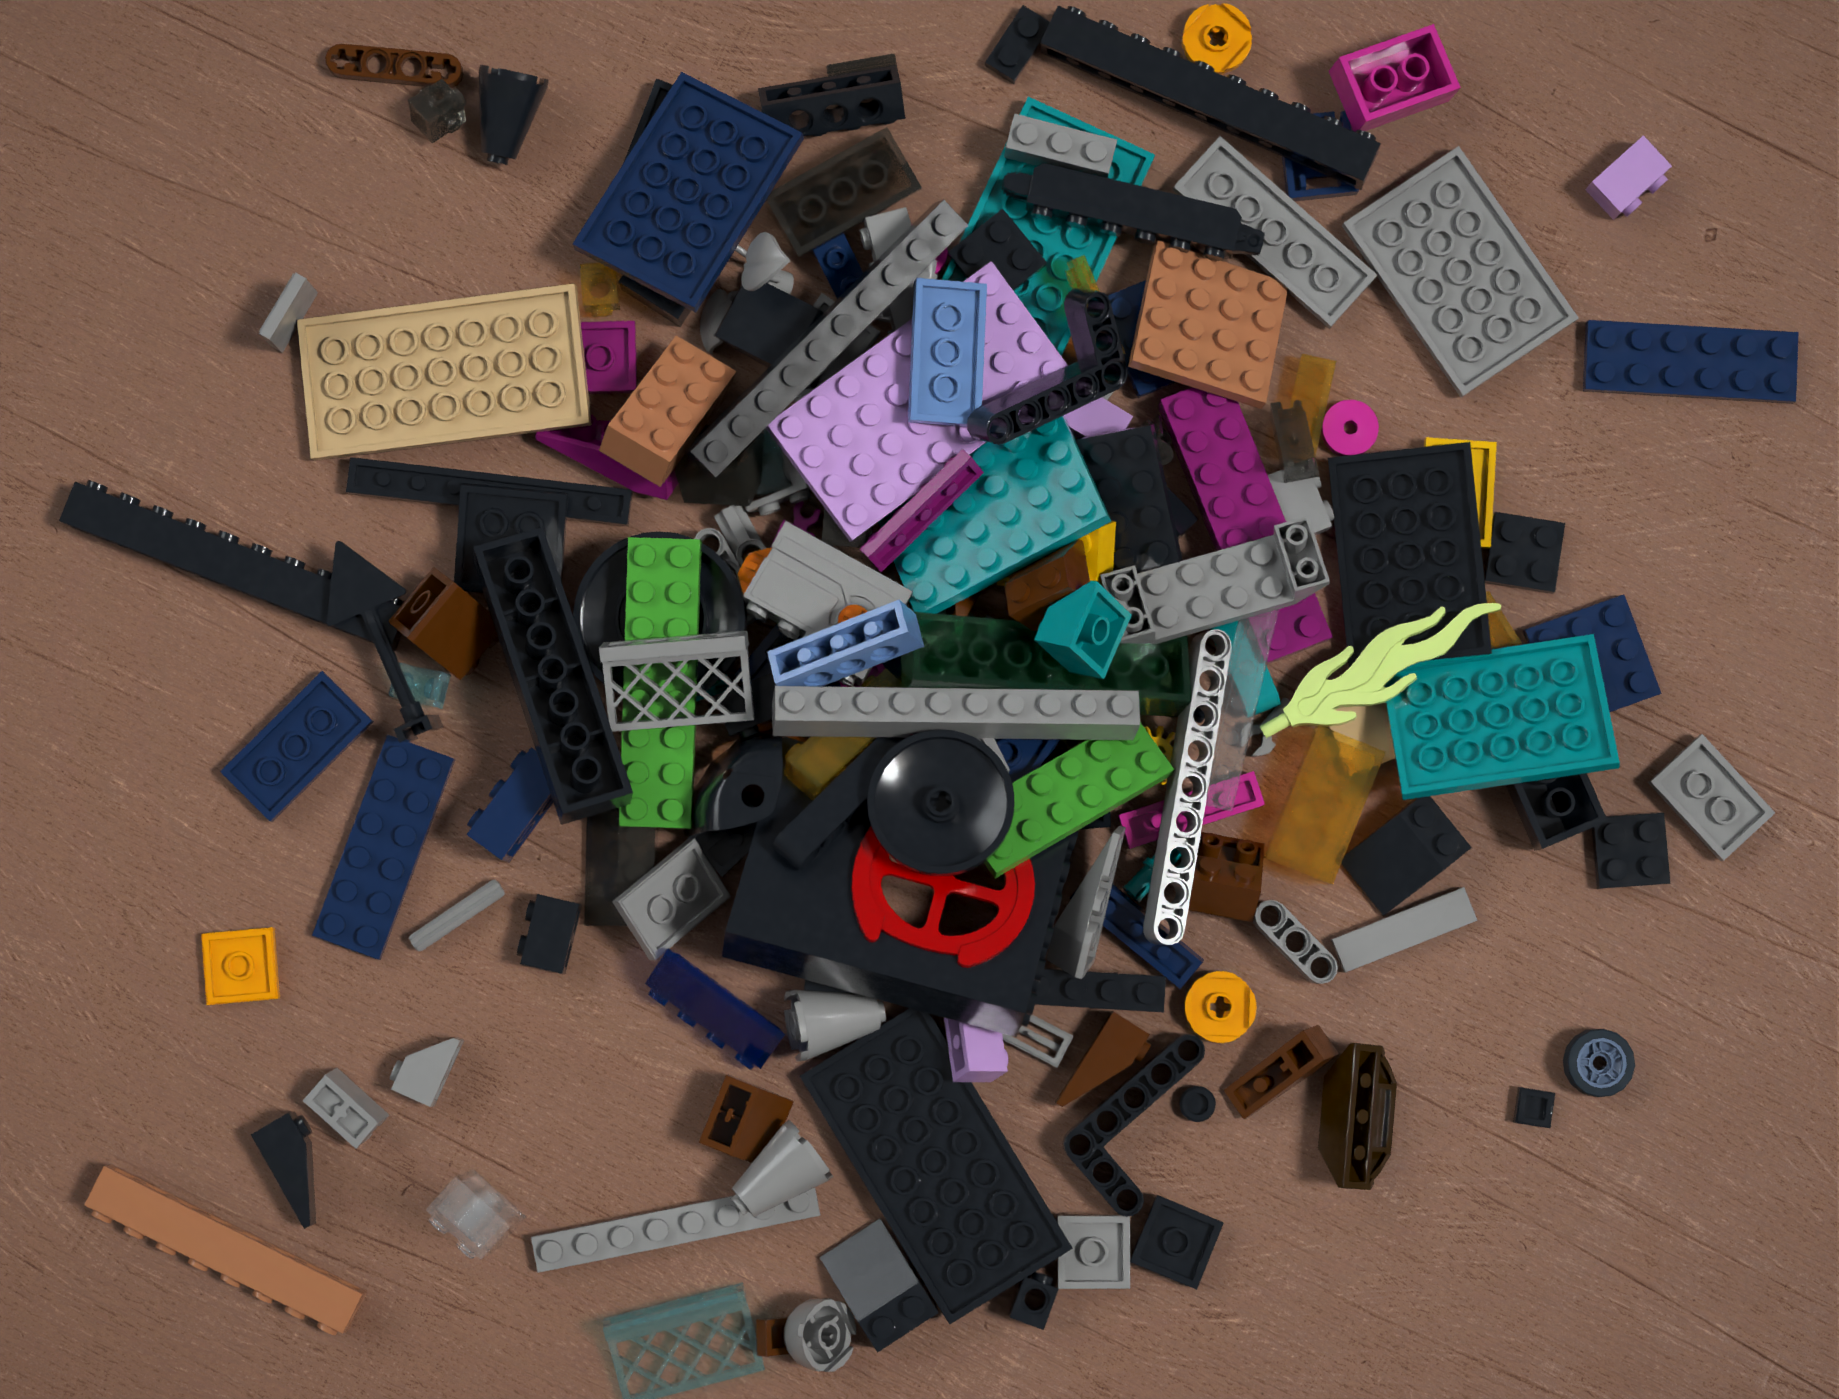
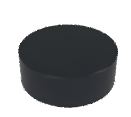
[1179,1086,1216,1122]

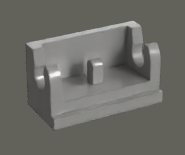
[303,1068,390,1149]

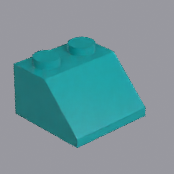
[1034,581,1132,679]

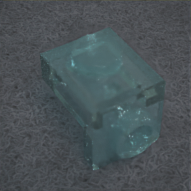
[389,662,451,709]

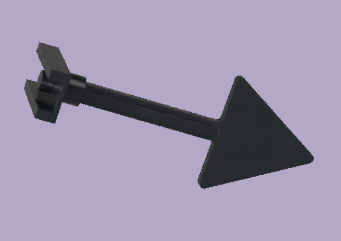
[326,541,444,743]

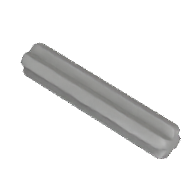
[409,880,505,951]

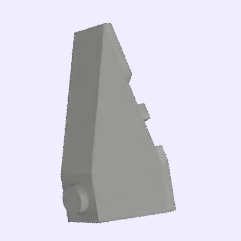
[1047,826,1126,979]

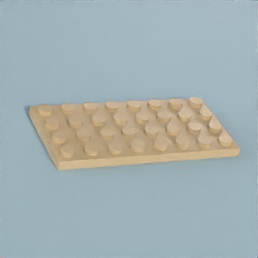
[297,284,592,461]

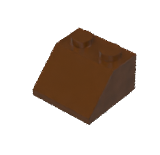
[1004,539,1090,631]

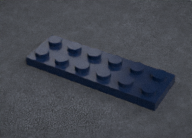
[1583,320,1799,404]
[312,734,456,960]

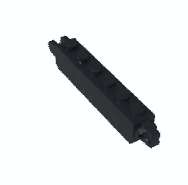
[1002,163,1265,261]

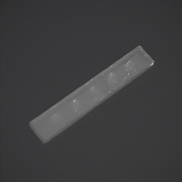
[1206,609,1279,811]

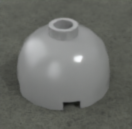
[784,1298,856,1372]

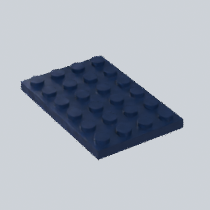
[572,72,804,313]

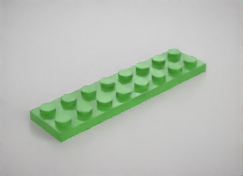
[619,537,701,829]

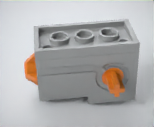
[737,521,912,687]

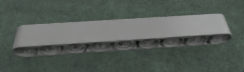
[1143,629,1232,945]

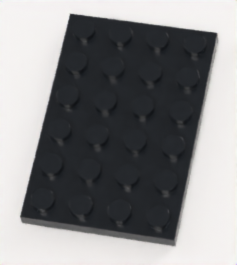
[1328,442,1492,668]

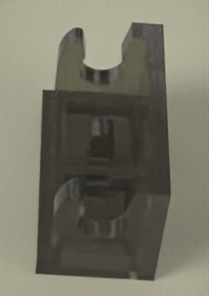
[1270,400,1319,483]

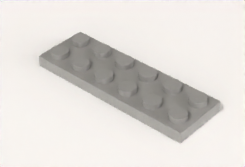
[1172,136,1377,329]

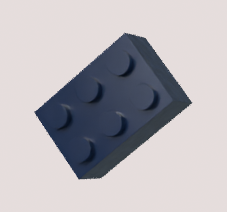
[466,747,553,863]

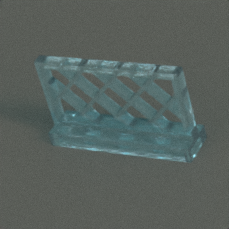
[603,1282,765,1399]

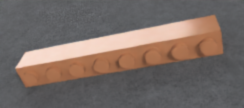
[84,1164,368,1336]

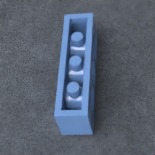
[767,599,924,687]

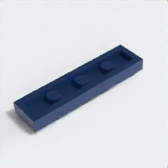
[1070,884,1204,989]

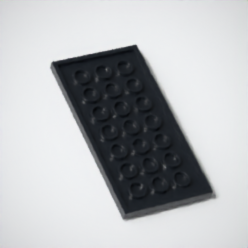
[800,1008,1073,1325]

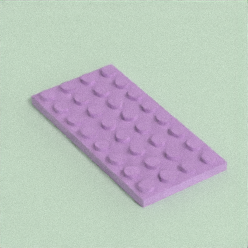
[766,261,1068,542]

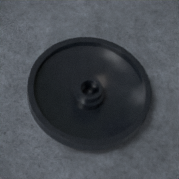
[867,730,1015,876]

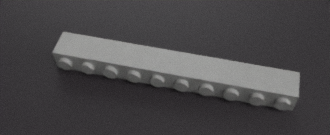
[772,686,1140,740]

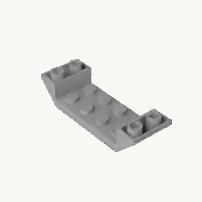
[1100,516,1330,644]

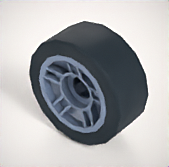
[1563,1029,1635,1097]

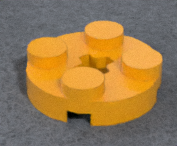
[1181,3,1252,75]
[1184,971,1257,1043]

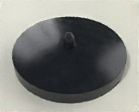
[573,531,747,696]

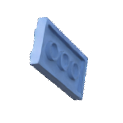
[908,278,987,427]

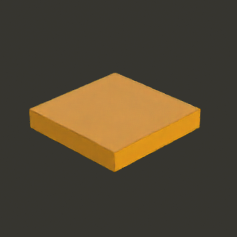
[201,927,280,1005]

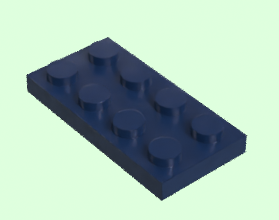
[220,671,374,822]

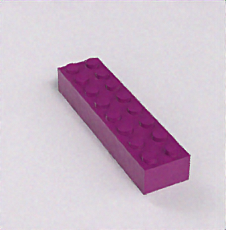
[1158,387,1332,665]

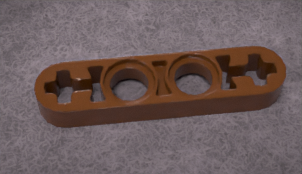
[325,44,464,89]

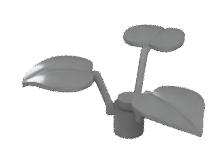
[700,232,794,354]

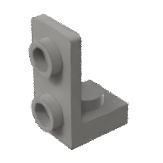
[745,452,812,516]

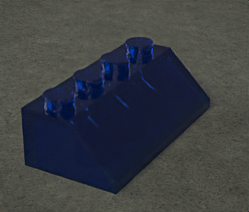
[645,948,787,1070]

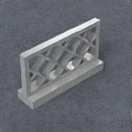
[599,631,755,732]

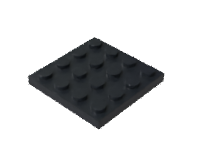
[1075,424,1183,573]

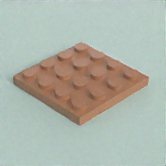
[1128,240,1288,409]

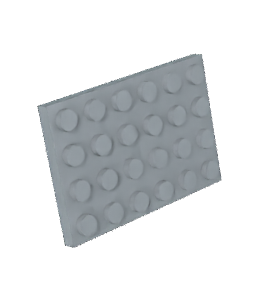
[1342,146,1578,398]

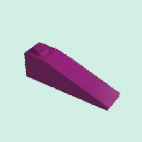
[535,415,687,500]

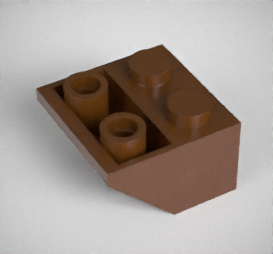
[1188,832,1265,922]
[699,1074,794,1163]

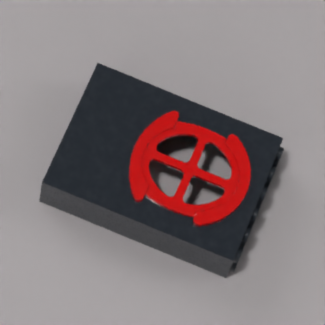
[722,736,1079,1037]

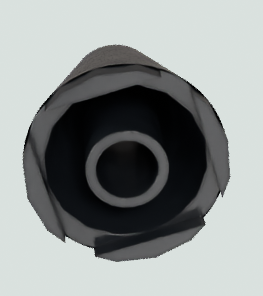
[479,65,549,165]

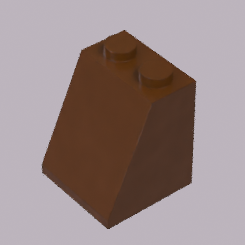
[388,567,499,681]

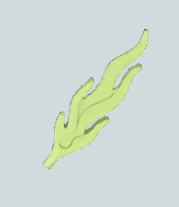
[1259,603,1501,739]

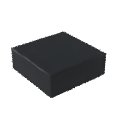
[1513,1087,1555,1128]

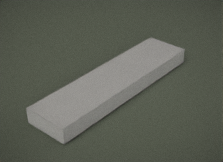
[1331,887,1477,973]

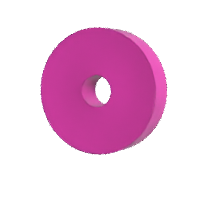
[1321,400,1379,456]

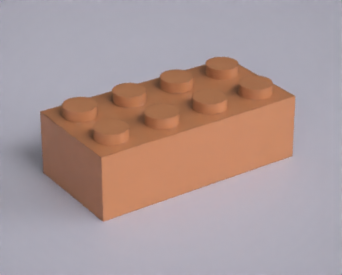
[599,336,737,487]

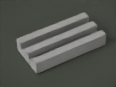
[1002,1015,1073,1068]

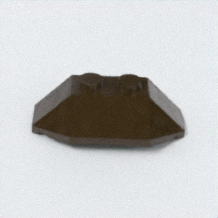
[1318,1043,1397,1190]

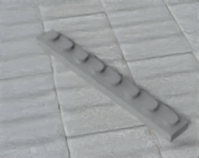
[531,1188,821,1273]

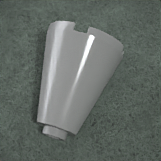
[784,989,886,1062]
[730,1120,833,1217]

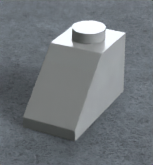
[390,1037,464,1107]

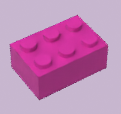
[1329,24,1461,132]

